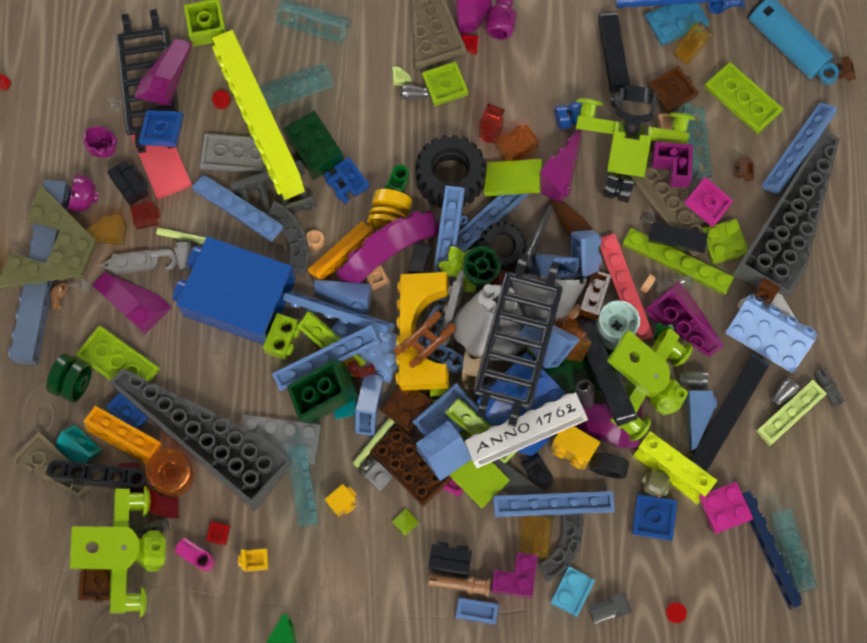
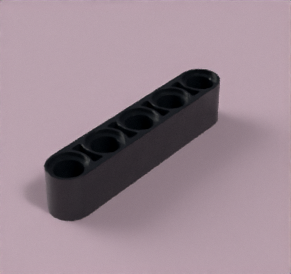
[598,11,630,94]
[47,460,148,491]

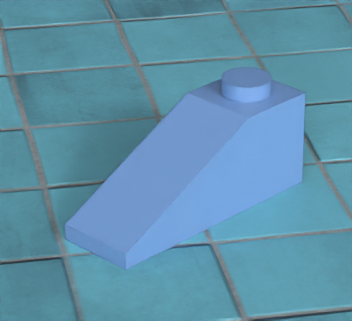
[314,279,372,314]
[686,391,717,453]

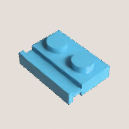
[550,567,595,617]

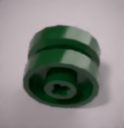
[46,353,93,403]

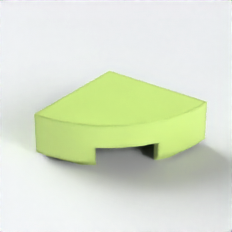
[393,67,412,86]

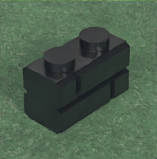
[107,161,148,206]
[428,541,472,577]

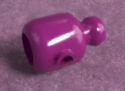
[486,0,517,40]

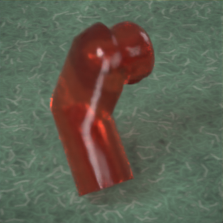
[347,360,376,378]

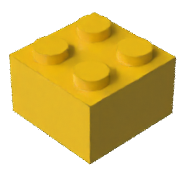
[551,426,600,470]

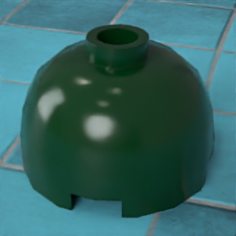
[462,246,501,286]

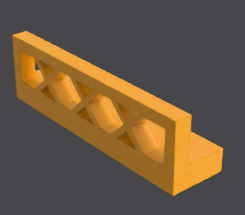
[307,221,375,280]
[84,406,162,468]

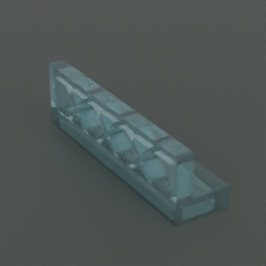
[275,0,352,43]
[259,63,335,109]
[682,103,712,178]
[286,444,320,527]

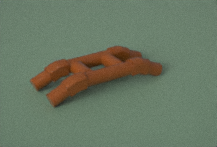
[394,311,456,368]

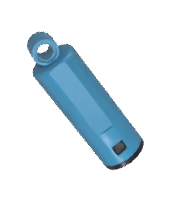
[746,0,839,86]

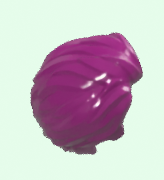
[83,126,117,158]

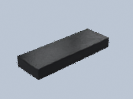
[648,222,708,253]

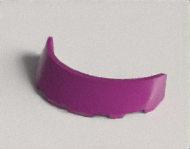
[337,210,440,283]

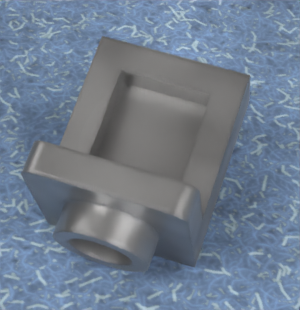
[359,459,393,492]

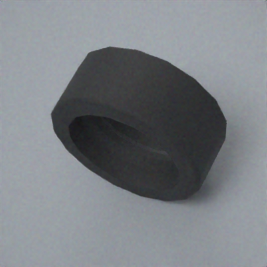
[407,242,431,274]
[589,452,629,479]

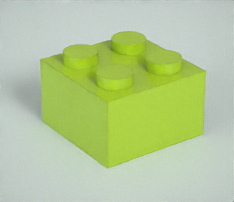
[184,0,227,47]

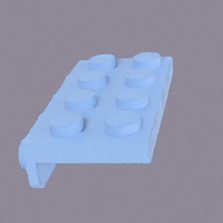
[726,294,818,374]
[331,313,399,383]

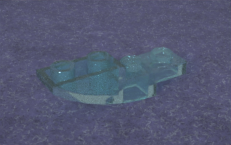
[770,508,818,593]

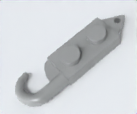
[101,249,177,275]
[442,271,465,346]

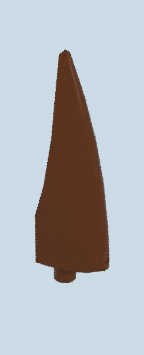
[549,198,593,238]

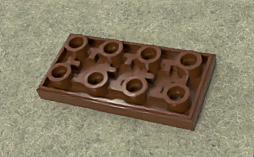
[370,425,452,507]

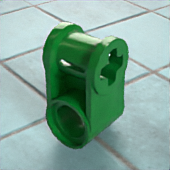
[384,164,410,194]

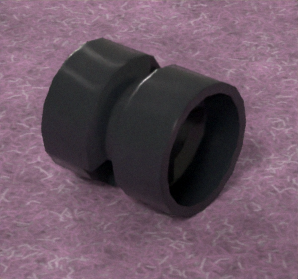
[603,173,635,203]

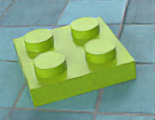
[422,61,469,107]
[702,219,748,265]

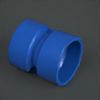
[554,102,581,130]

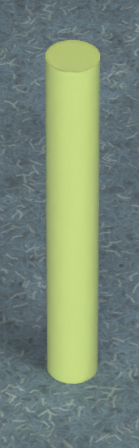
[156,227,206,245]
[352,418,395,468]

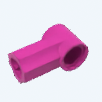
[174,538,215,572]

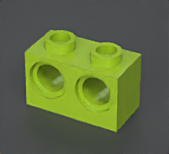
[263,313,302,360]

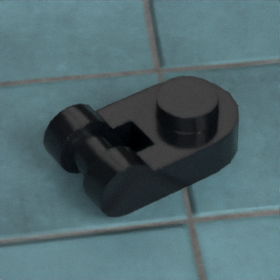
[521,453,553,490]

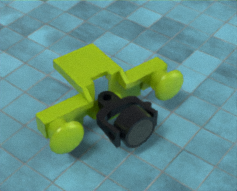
[575,85,695,177]

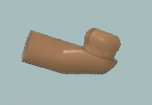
[50,282,68,310]

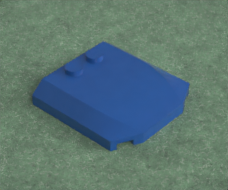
[477,352,568,456]

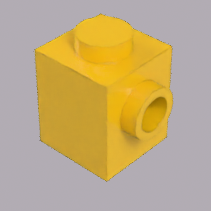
[324,484,357,517]

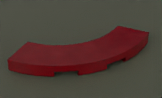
[118,462,179,519]

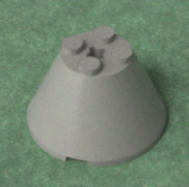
[511,272,587,328]
[452,284,525,361]

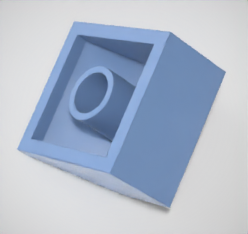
[571,230,602,277]
[416,421,472,481]

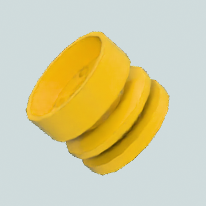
[367,189,412,231]

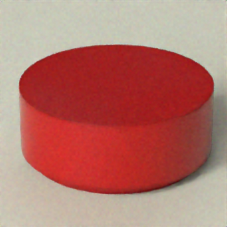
[0,74,12,90]
[212,90,231,109]
[665,602,687,624]

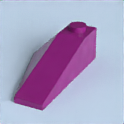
[456,0,492,34]
[92,272,171,335]

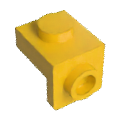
[238,548,269,572]

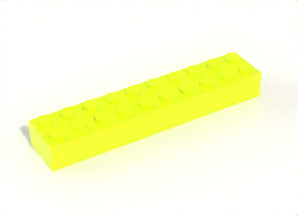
[212,30,305,200]

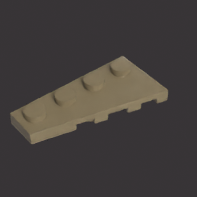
[11,432,93,499]

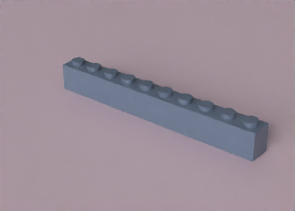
[8,180,71,365]

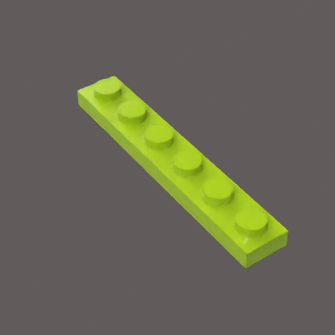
[622,228,734,295]

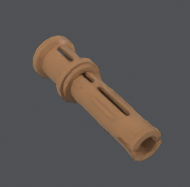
[429,573,491,597]

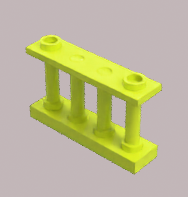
[633,431,717,504]

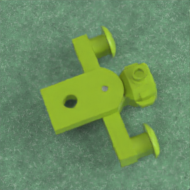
[607,328,693,441]
[70,486,166,618]

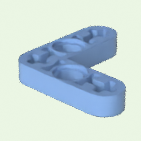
[417,305,464,373]

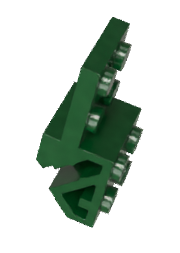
[533,354,601,394]

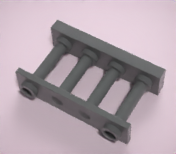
[230,160,317,229]

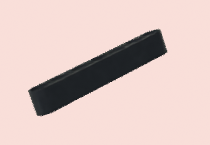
[571,317,637,427]
[690,354,770,472]

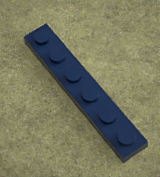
[742,490,802,610]

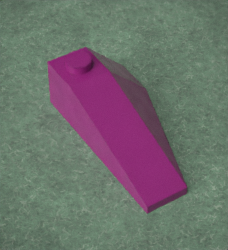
[134,39,193,106]
[540,130,582,203]
[645,281,724,357]
[574,404,642,449]

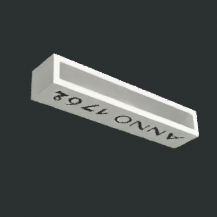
[465,392,588,468]

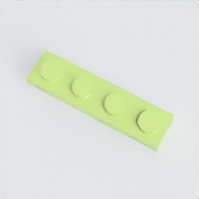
[756,380,827,446]

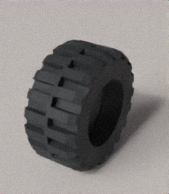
[415,134,486,208]

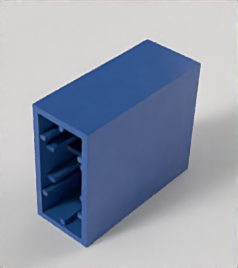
[173,237,296,345]

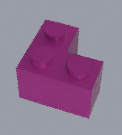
[651,142,693,188]
[491,552,538,599]

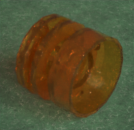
[146,448,194,497]

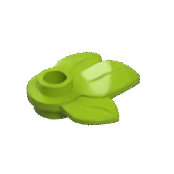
[438,246,471,282]

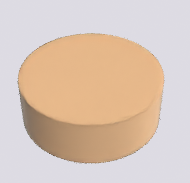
[306,230,325,250]
[640,274,656,293]

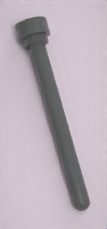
[516,203,553,274]

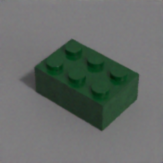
[283,110,344,180]
[287,359,358,424]

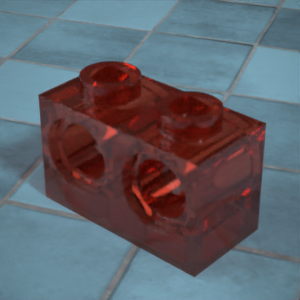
[479,103,505,144]

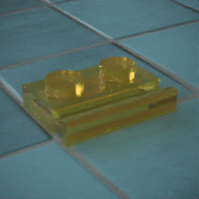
[519,516,553,559]

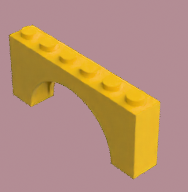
[396,272,449,390]

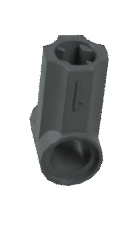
[588,592,632,624]

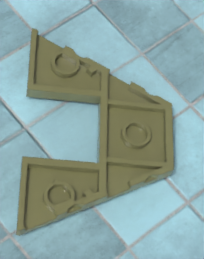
[0,186,97,290]

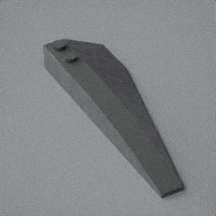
[733,130,840,297]
[109,369,292,511]

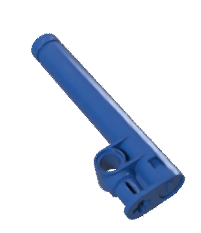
[617,0,745,14]

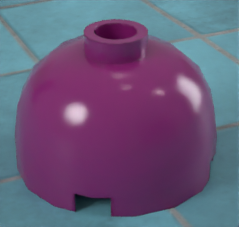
[68,174,99,212]

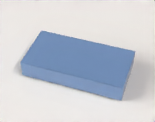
[456,597,499,625]

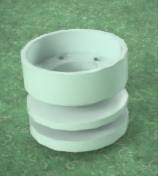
[595,300,640,350]

